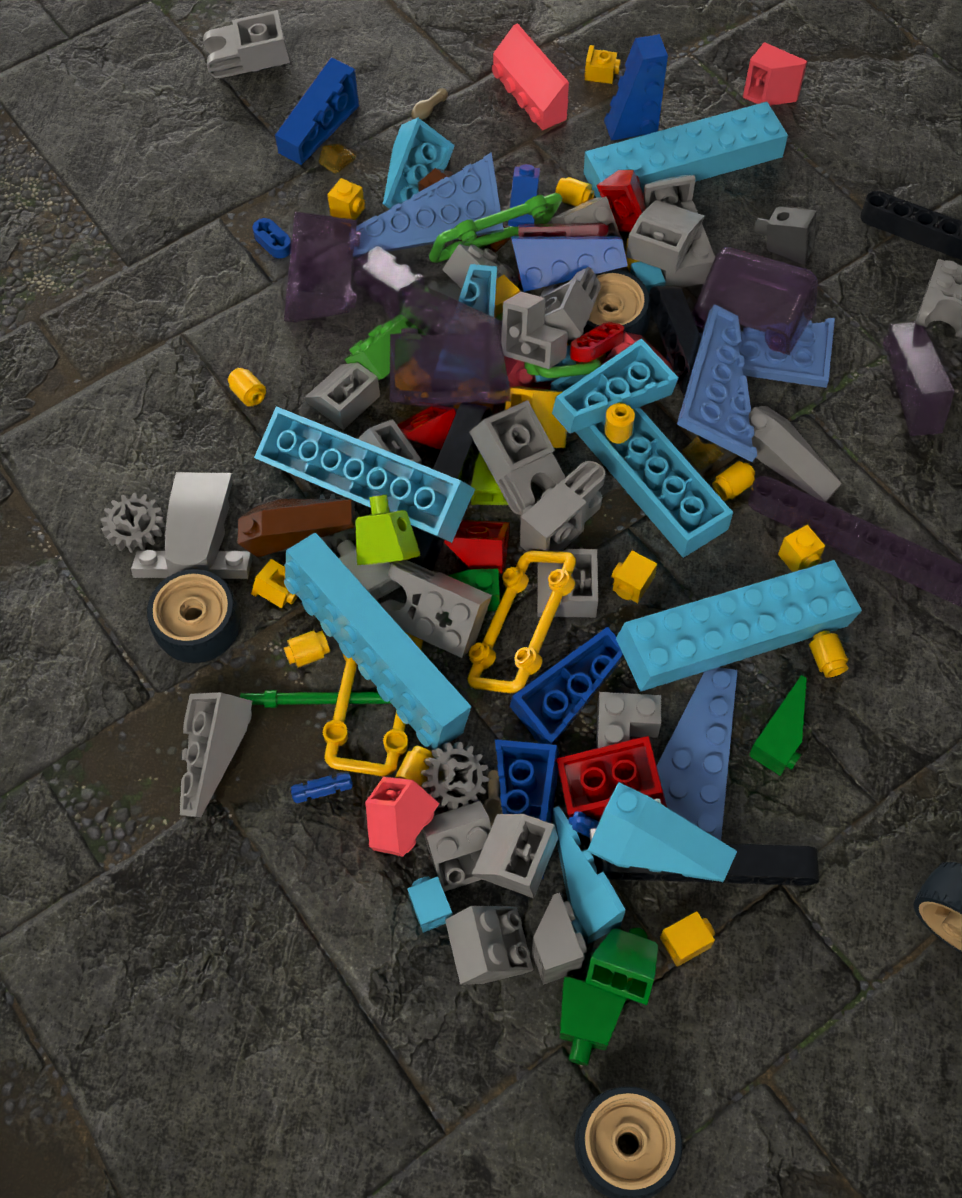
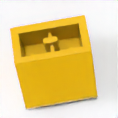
[505,386,567,448]

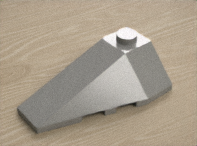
[749,406,842,504]
[180,692,252,818]

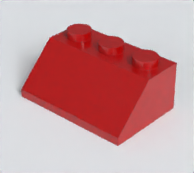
[557,736,667,822]

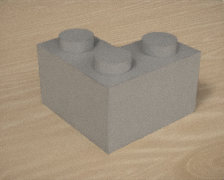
[501,292,568,369]
[596,692,661,749]

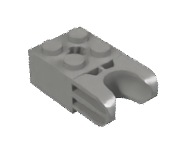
[203,10,290,78]
[646,200,717,288]
[915,259,962,338]
[540,267,601,341]
[469,400,566,515]
[520,461,605,552]
[380,560,492,658]

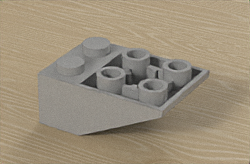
[626,200,704,274]

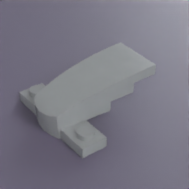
[131,472,252,579]

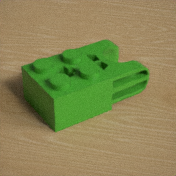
[344,302,441,380]

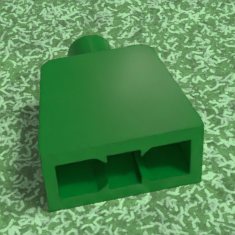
[585,928,658,1005]
[559,976,626,1066]

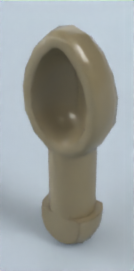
[411,88,448,120]
[483,770,503,827]

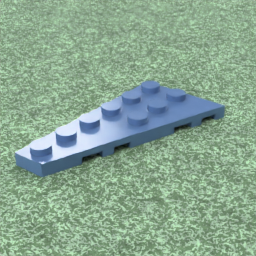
[349,152,504,258]
[677,304,757,462]
[666,318,835,388]
[657,667,737,841]

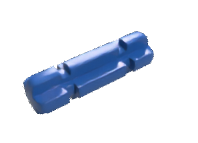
[291,771,353,803]
[568,811,599,838]

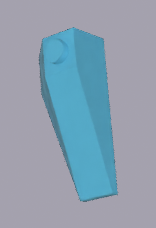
[383,118,455,209]
[588,782,737,882]
[552,806,626,945]

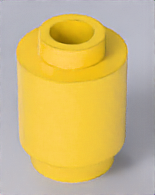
[555,177,594,206]
[228,368,266,406]
[604,403,635,444]
[712,461,755,501]
[284,630,330,668]
[809,631,848,678]
[395,746,434,789]

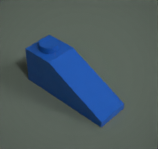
[508,164,540,227]

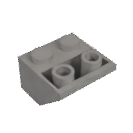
[551,197,624,245]
[443,244,520,289]
[304,362,380,430]
[358,419,422,464]
[537,549,598,618]
[423,801,492,892]
[472,814,558,898]
[532,892,587,985]
[445,906,533,985]

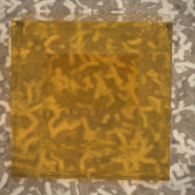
[319,144,356,173]
[682,436,724,471]

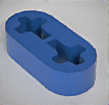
[252,218,292,259]

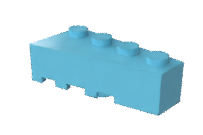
[434,264,497,380]
[552,338,679,433]

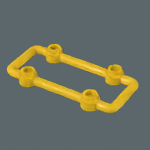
[468,551,576,694]
[323,632,423,776]

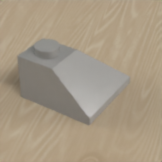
[643,175,696,208]

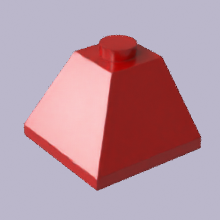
[596,170,646,232]
[397,404,456,450]
[444,520,510,573]

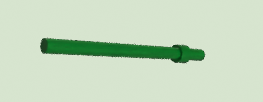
[240,690,391,708]

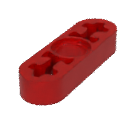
[570,322,624,362]

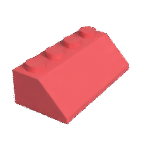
[492,23,569,131]

